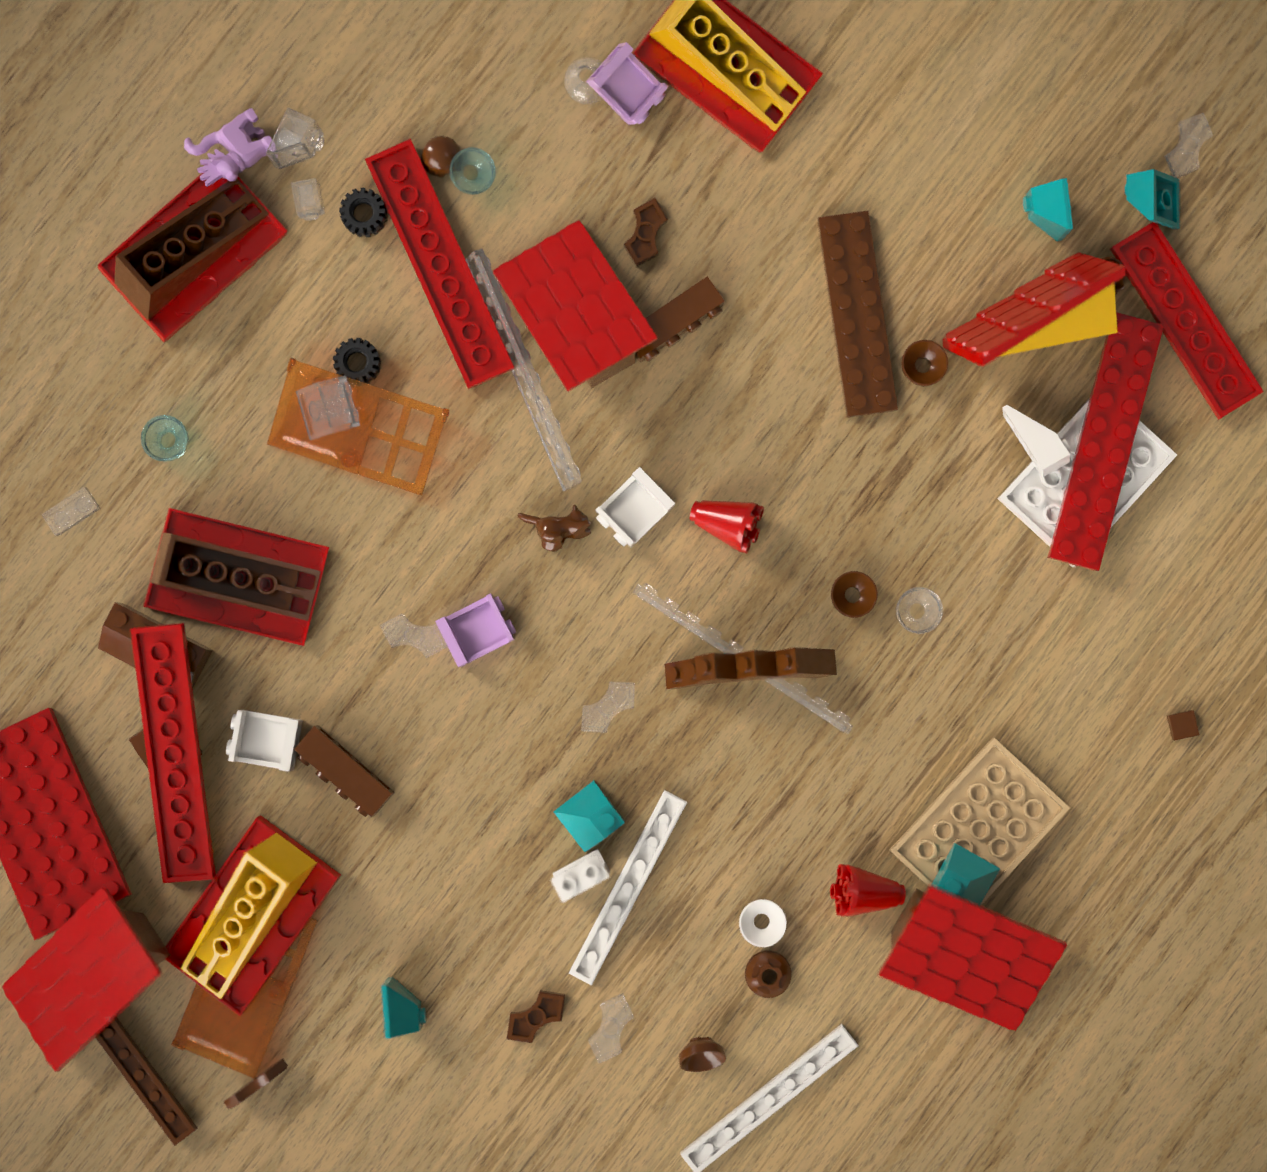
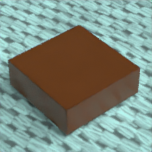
[1166,710,1200,741]

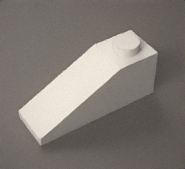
[1002,405,1072,477]

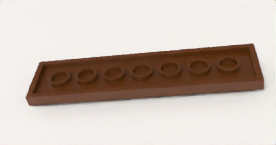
[817,211,898,418]

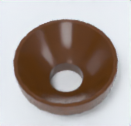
[901,340,948,387]
[831,571,878,618]
[745,950,792,998]
[679,1037,726,1072]

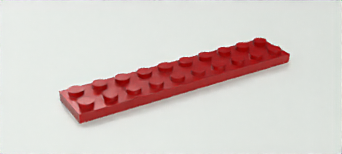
[365,139,515,389]
[1047,312,1164,571]
[130,623,216,883]

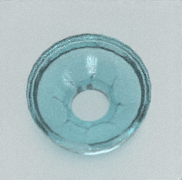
[449,147,496,195]
[141,415,189,462]

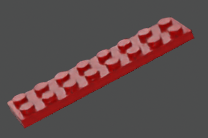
[1110,222,1264,420]

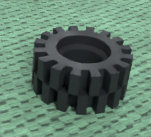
[339,188,387,238]
[333,338,381,386]

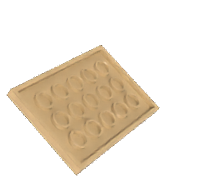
[889,737,1070,905]

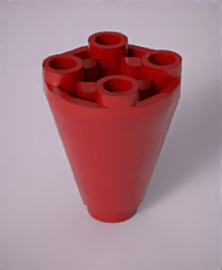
[690,500,764,554]
[830,864,906,917]

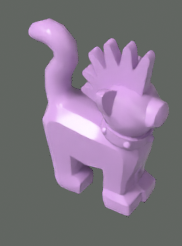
[184,108,277,186]

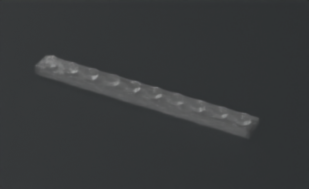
[465,249,582,492]
[633,583,853,735]

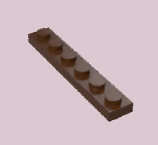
[95,1017,198,1146]

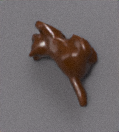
[518,505,591,552]

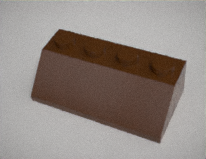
[98,602,213,688]

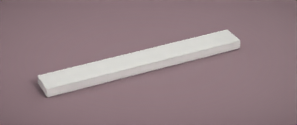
[569,790,687,985]
[680,1024,859,1172]

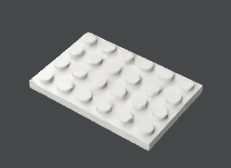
[997,398,1177,567]

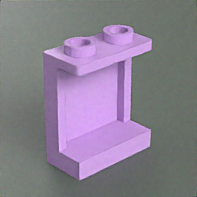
[586,42,668,125]
[435,593,517,667]

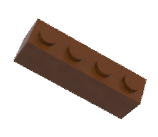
[635,276,725,363]
[294,725,395,817]

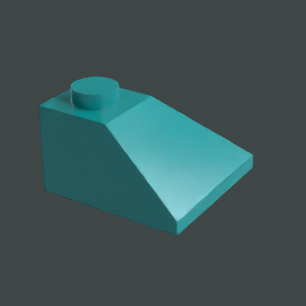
[1125,169,1180,230]
[1023,178,1073,241]
[553,780,625,852]
[931,843,1000,905]
[381,977,426,1039]

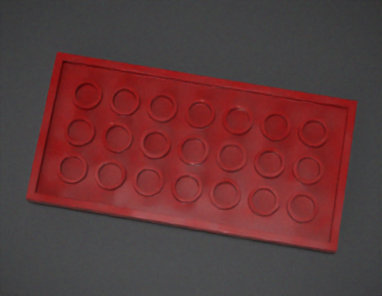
[0,708,132,940]

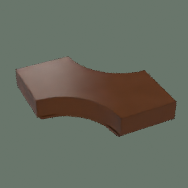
[624,198,668,268]
[507,990,565,1043]
[223,1059,288,1109]

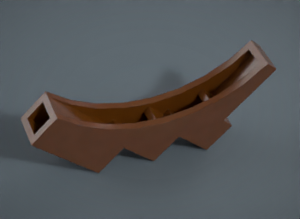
[665,647,837,689]

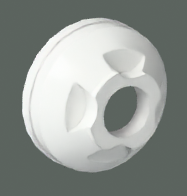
[739,899,786,947]

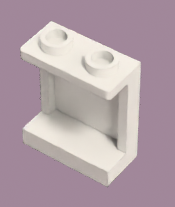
[595,467,675,548]
[226,710,303,772]
[551,848,610,902]

